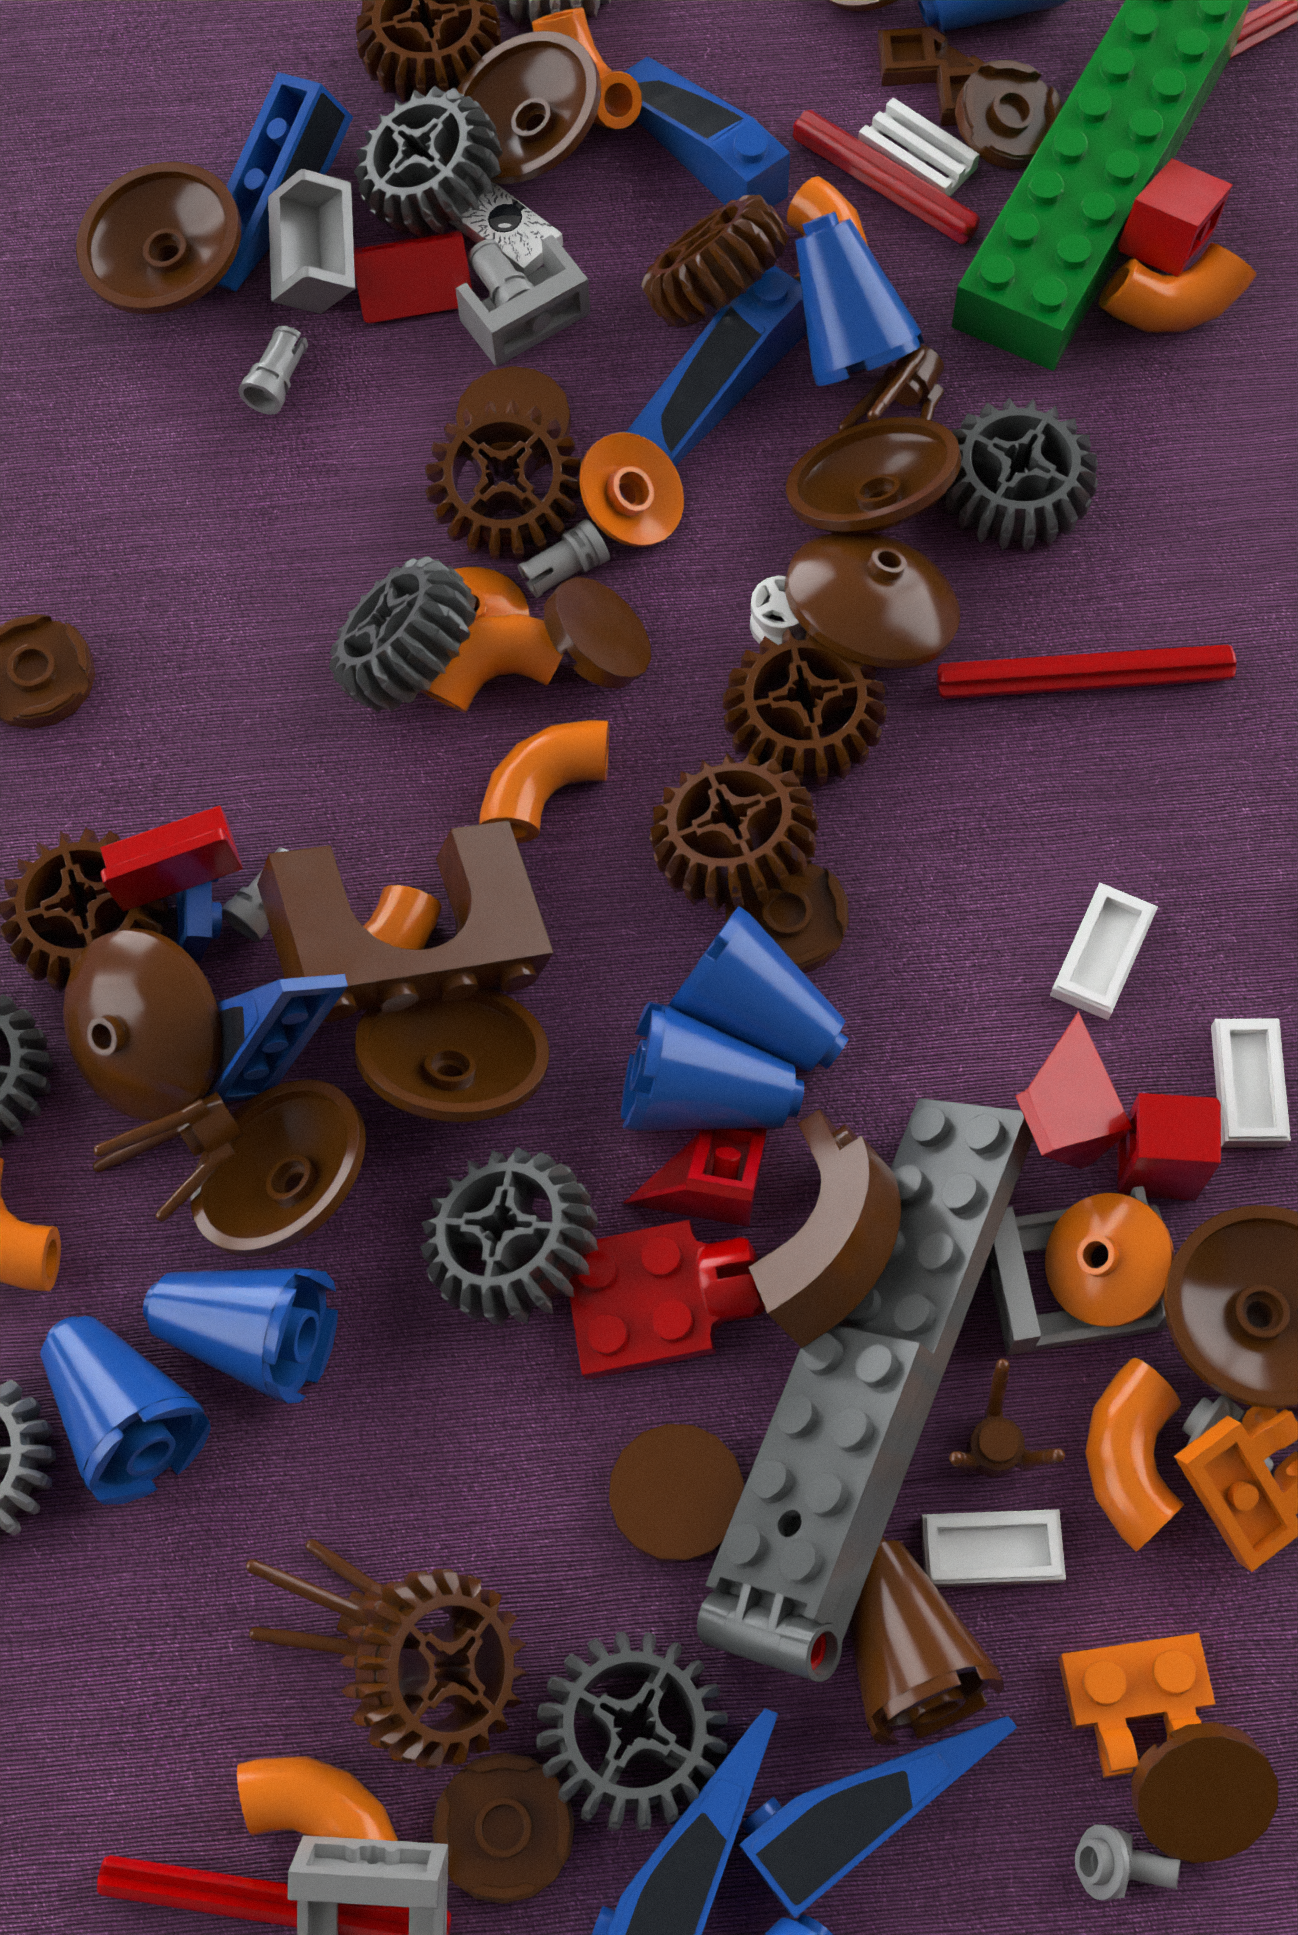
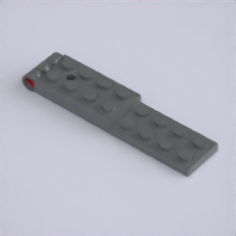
[697,1098,1033,1682]

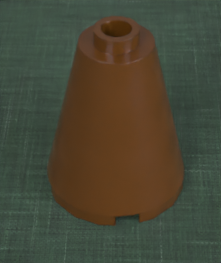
[849,1536,1004,1746]

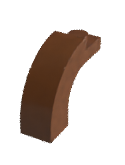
[749,1109,901,1348]

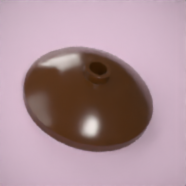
[457,31,601,184]
[76,162,241,314]
[786,417,962,534]
[785,532,960,668]
[63,928,222,1121]
[354,988,549,1123]
[190,1080,366,1257]
[1164,1205,1298,1409]

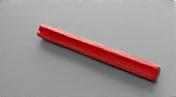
[936,644,1237,699]
[97,1855,452,1935]

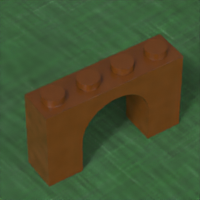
[257,821,554,1022]

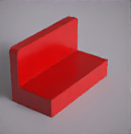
[354,230,472,323]
[100,805,243,912]

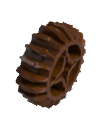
[355,0,502,102]
[641,195,789,328]
[425,399,582,561]
[722,628,887,788]
[649,752,819,913]
[0,827,171,992]
[340,1569,529,1769]

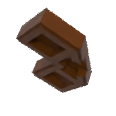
[877,27,986,126]

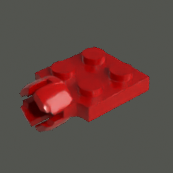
[569,1219,765,1380]

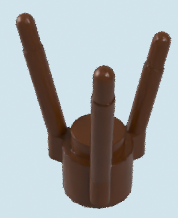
[838,344,944,432]
[92,1091,244,1222]
[949,1358,1065,1478]
[245,1539,384,1655]

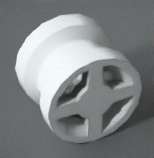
[750,575,807,645]

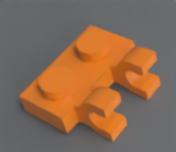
[1174,1406,1298,1572]
[1058,1633,1216,1778]

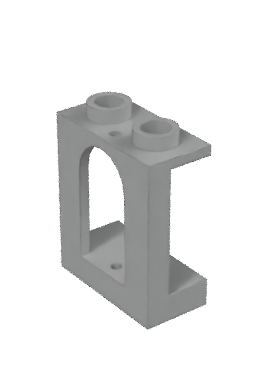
[987,1186,1167,1355]
[288,1835,448,1935]

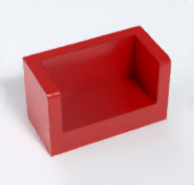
[1118,158,1233,277]
[1117,1093,1221,1201]

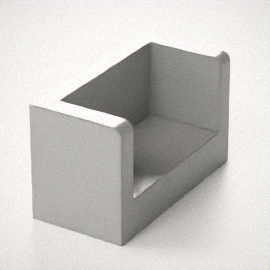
[268,169,355,314]
[456,235,590,367]

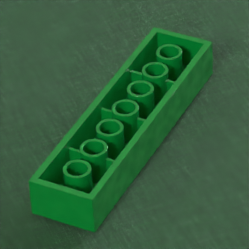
[951,0,1250,371]

